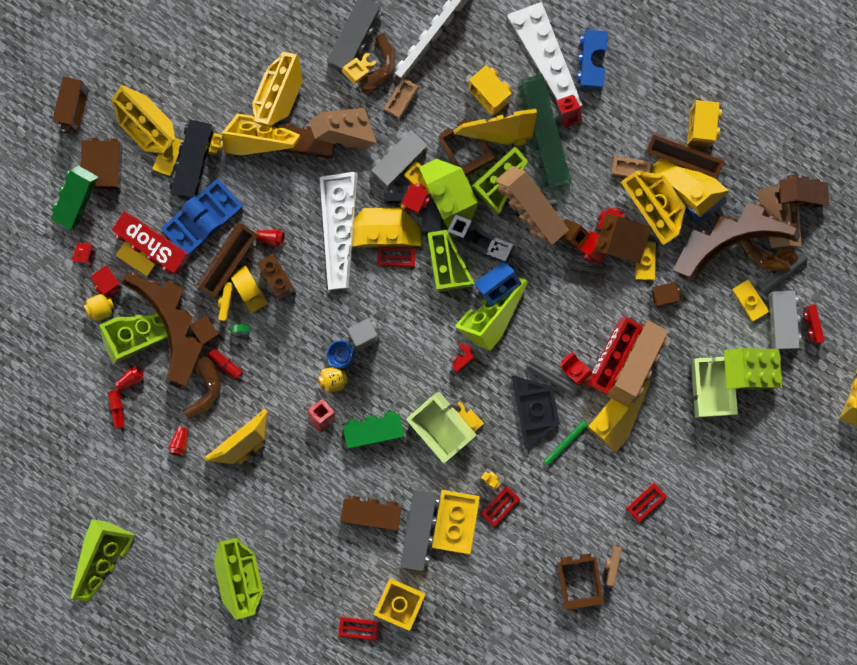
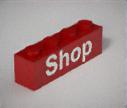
[111,211,191,275]
[585,317,643,394]

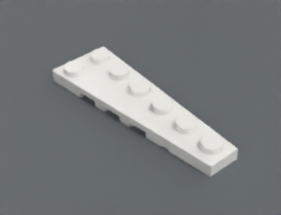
[395,0,468,79]
[507,2,582,107]
[320,172,357,290]

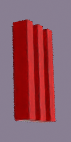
[377,247,416,268]
[625,483,667,523]
[480,486,520,527]
[338,616,379,641]

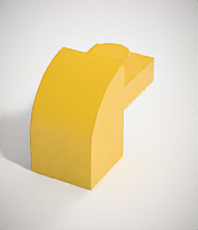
[230,265,268,313]

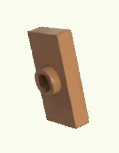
[383,78,419,120]
[611,156,652,178]
[604,546,622,586]

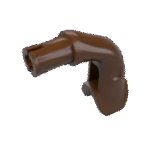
[358,33,395,94]
[738,240,799,273]
[183,357,221,419]

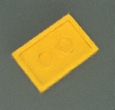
[432,490,480,554]

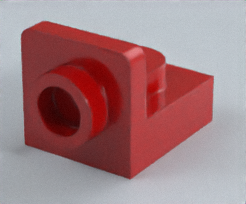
[557,95,582,128]
[72,242,96,266]
[451,343,474,374]
[559,352,592,386]

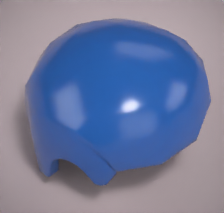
[326,340,355,369]

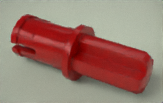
[208,348,243,380]
[107,390,125,429]

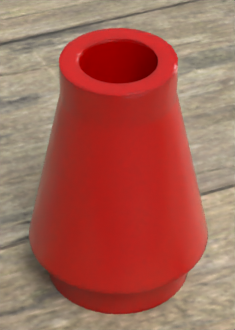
[255,229,285,248]
[114,366,145,392]
[168,427,189,456]

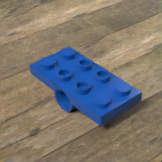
[160,178,244,254]

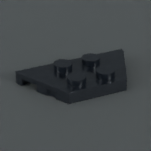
[511,375,560,449]

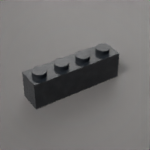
[169,119,214,199]

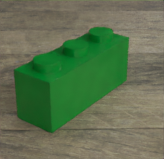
[51,166,98,230]
[343,411,404,449]

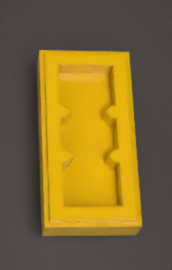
[152,138,184,177]
[635,242,656,281]
[732,279,769,322]
[218,282,234,322]

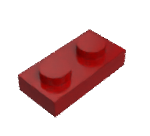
[803,304,825,345]

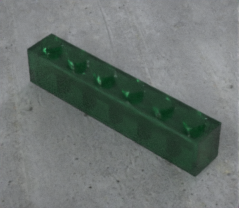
[517,74,572,191]

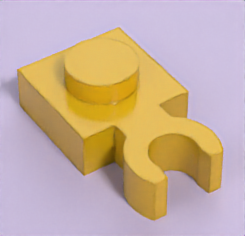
[342,53,376,84]
[208,133,223,156]
[402,161,430,195]
[457,402,484,432]
[480,472,501,490]

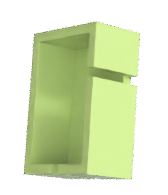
[691,357,738,418]
[406,392,477,463]

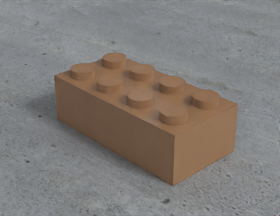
[495,166,569,245]
[607,320,668,406]

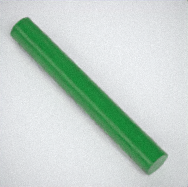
[543,420,588,466]

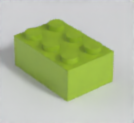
[724,348,782,389]

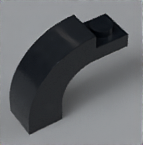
[384,186,441,234]
[447,214,515,263]

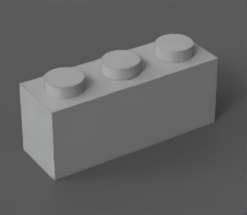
[371,130,427,189]
[769,291,802,350]
[348,318,380,351]

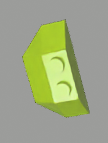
[419,159,478,228]
[214,538,263,620]

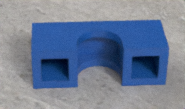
[576,29,608,91]

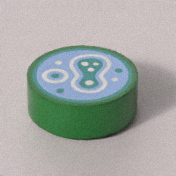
[230,324,250,336]

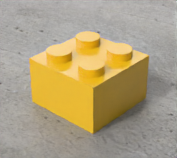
[468,65,512,116]
[687,100,722,148]
[374,578,425,631]

